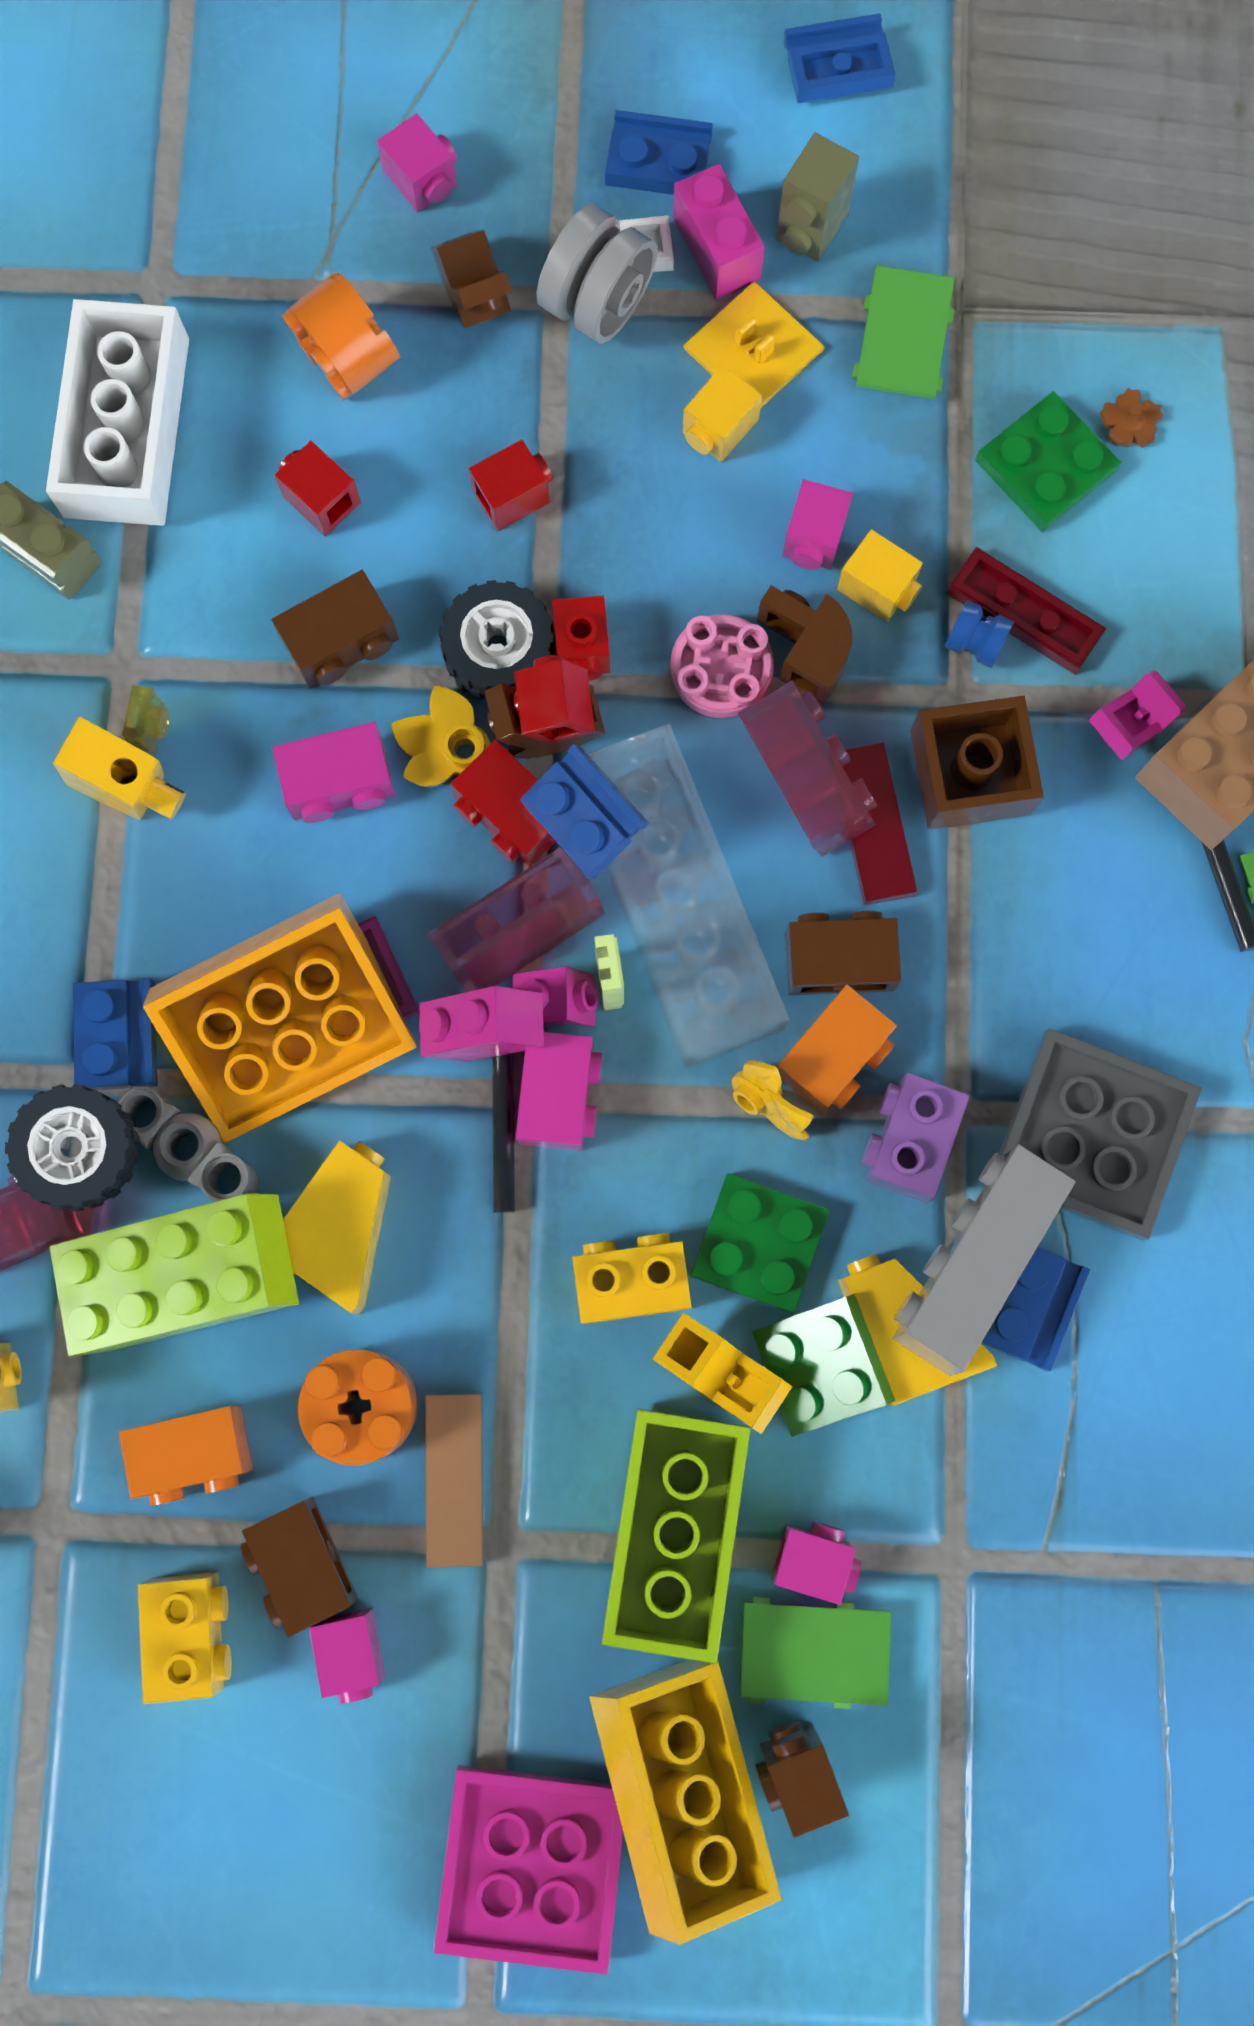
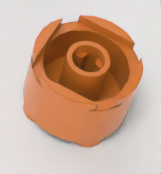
[281,271,400,401]
[298,1350,418,1465]

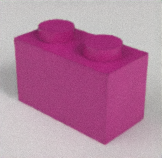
[673,164,765,300]
[272,721,396,823]
[419,986,544,1062]
[515,1032,603,1151]

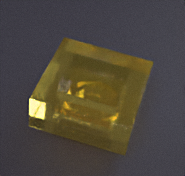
[122,685,169,754]

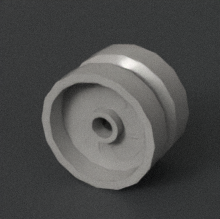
[536,203,657,345]

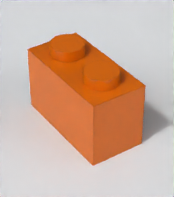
[776,984,897,1115]
[119,1405,253,1506]

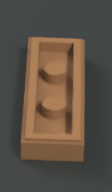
[425,1394,484,1567]

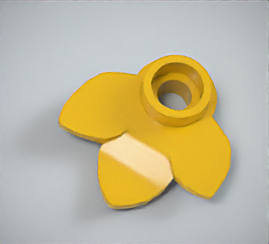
[391,686,490,787]
[731,1060,814,1141]

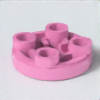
[670,614,774,718]

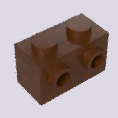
[755,1720,850,1838]

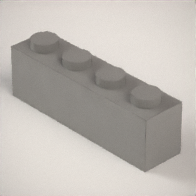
[892,1144,1076,1376]

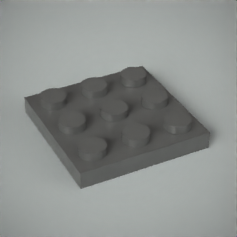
[1000,1029,1202,1241]

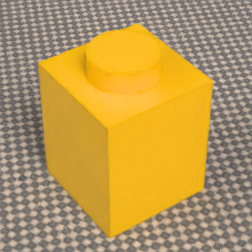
[682,365,762,463]
[836,529,923,623]

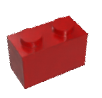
[450,740,556,868]

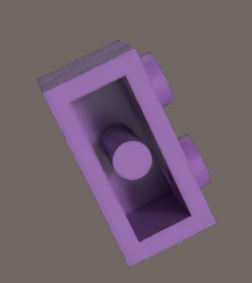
[861,1073,970,1203]

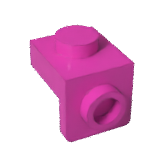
[1089,670,1186,760]
[513,966,599,1027]

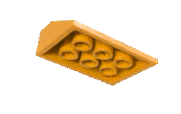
[143,892,417,1143]

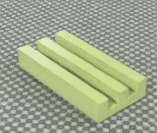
[594,934,624,1011]

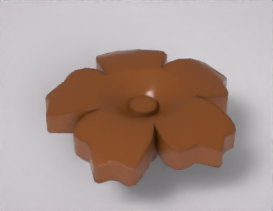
[1100,388,1163,448]

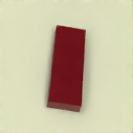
[946,547,1107,675]
[831,742,918,906]

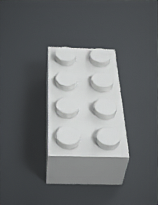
[46,299,189,526]

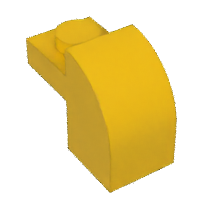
[652,1312,792,1434]

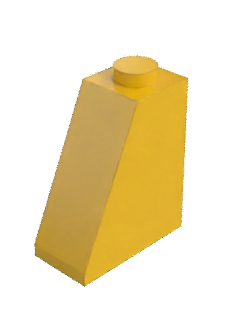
[283,1140,391,1315]
[837,1253,997,1406]

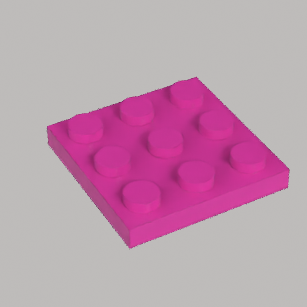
[434,1765,623,1975]

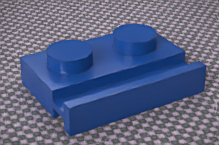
[783,13,895,103]
[605,110,713,195]
[520,744,649,879]
[73,978,158,1090]
[981,1247,1090,1371]

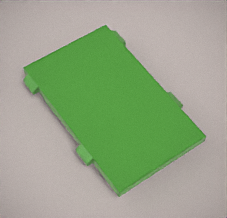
[852,265,955,400]
[740,1597,891,1709]

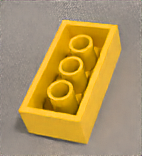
[589,1660,782,1945]

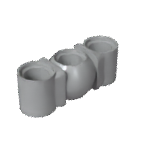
[117,1086,259,1201]

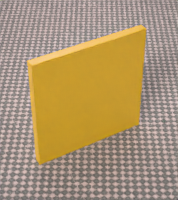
[683,281,825,409]

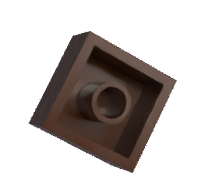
[910,695,1044,830]

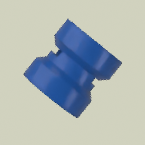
[944,600,1014,668]

